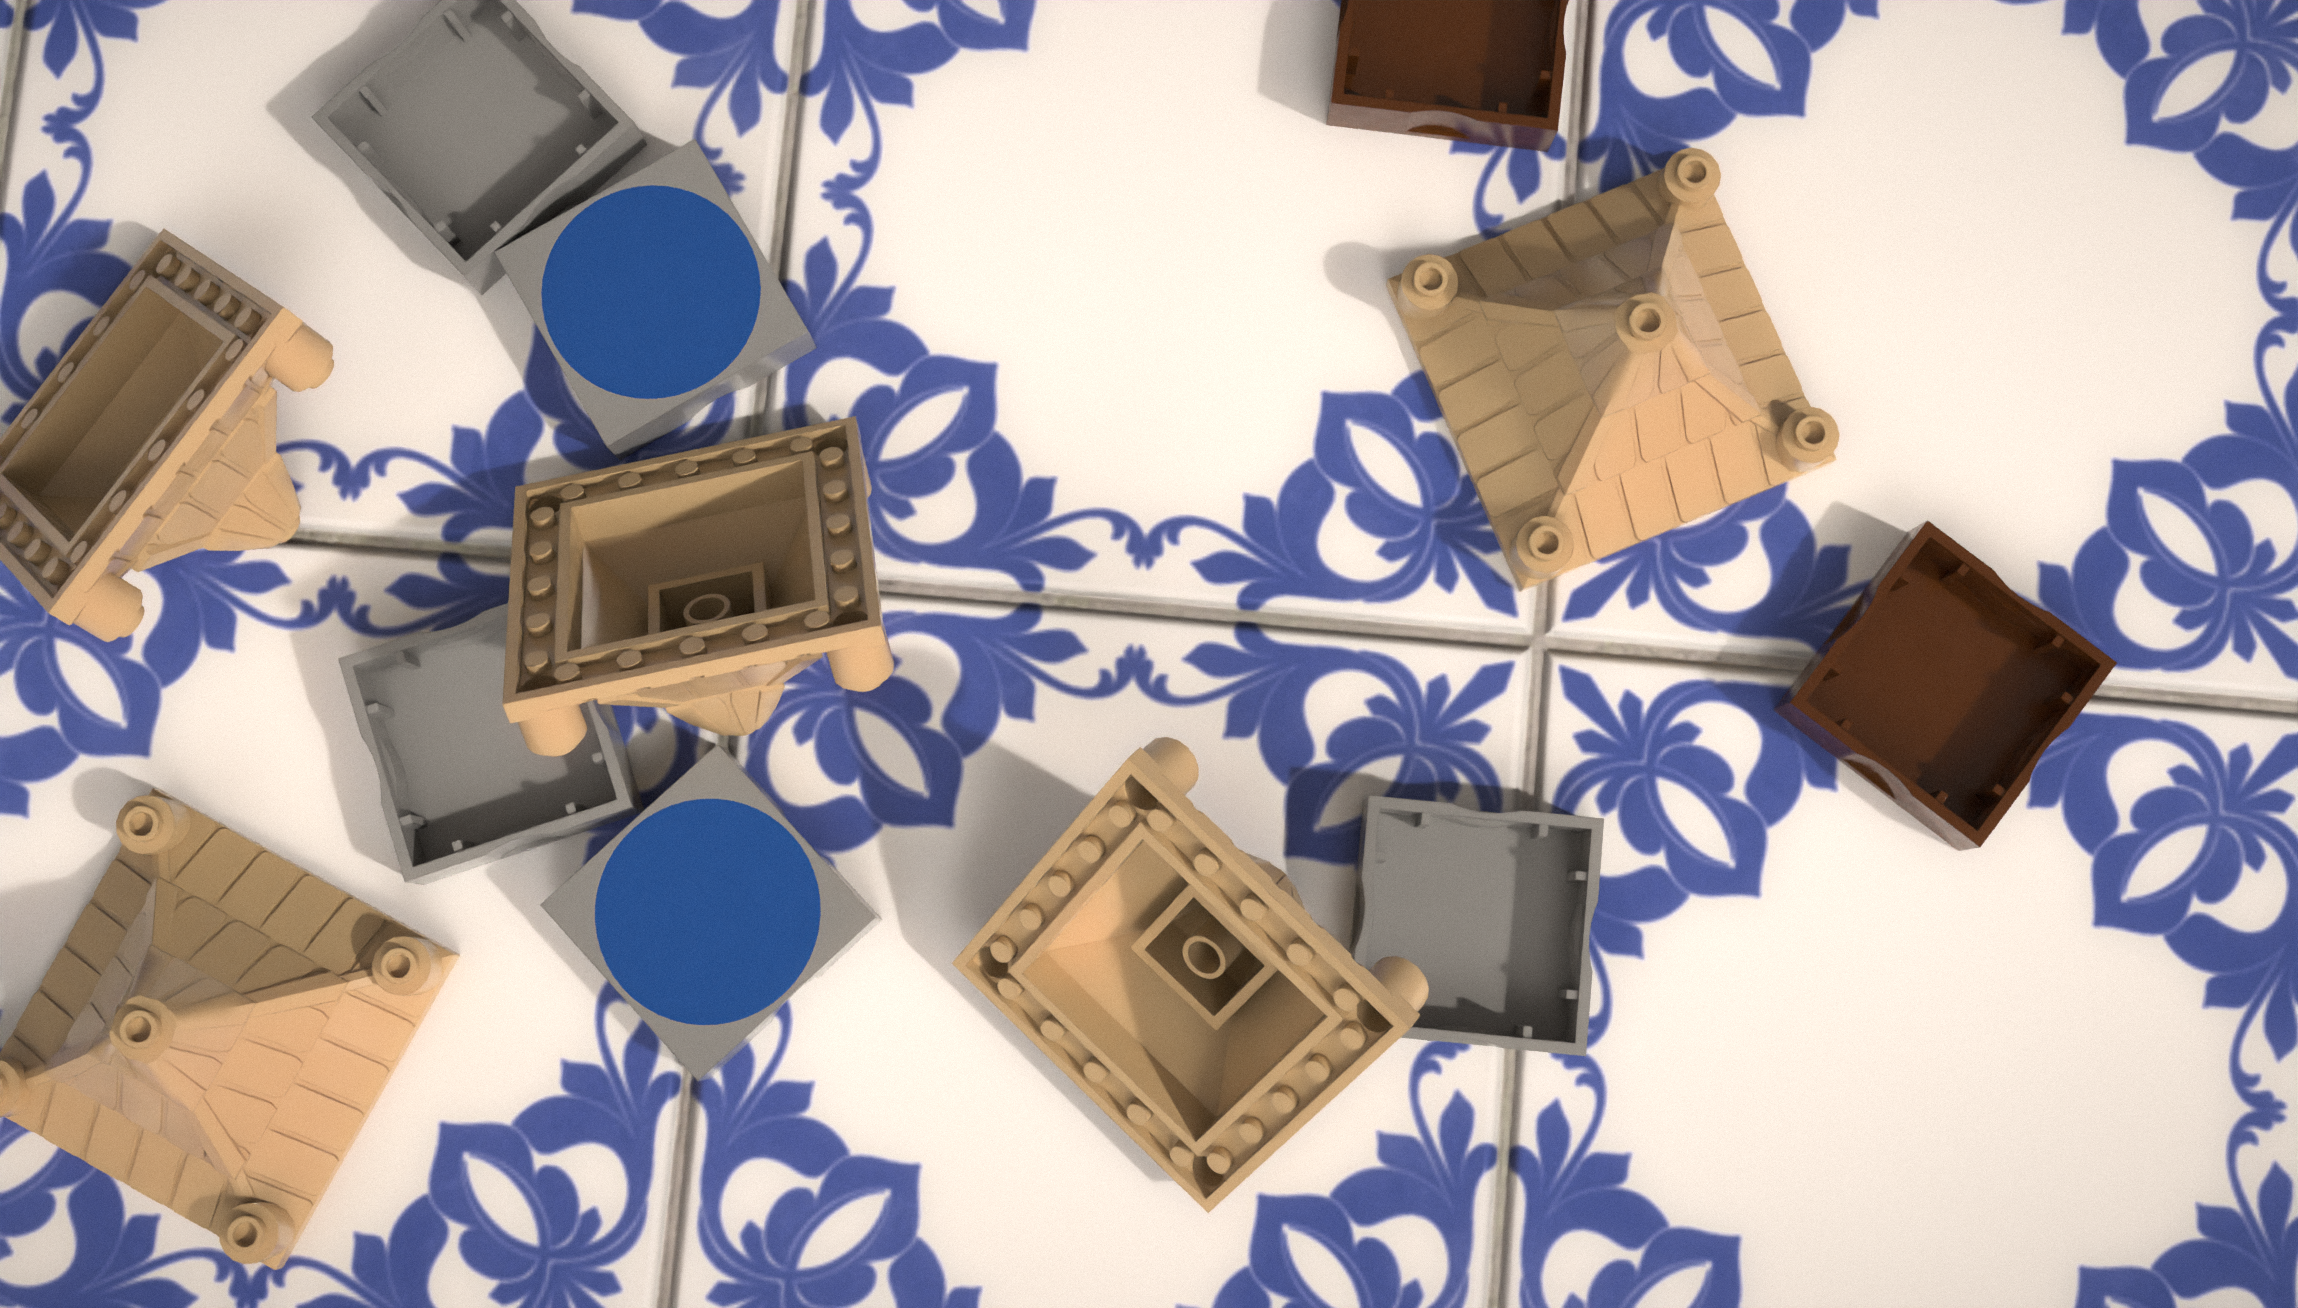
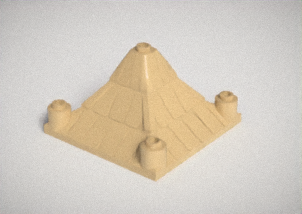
[1386,148,1840,592]
[0,228,334,642]
[502,416,894,757]
[952,737,1429,1213]
[0,788,460,1270]

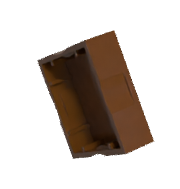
[1326,0,1569,152]
[1773,520,2117,851]

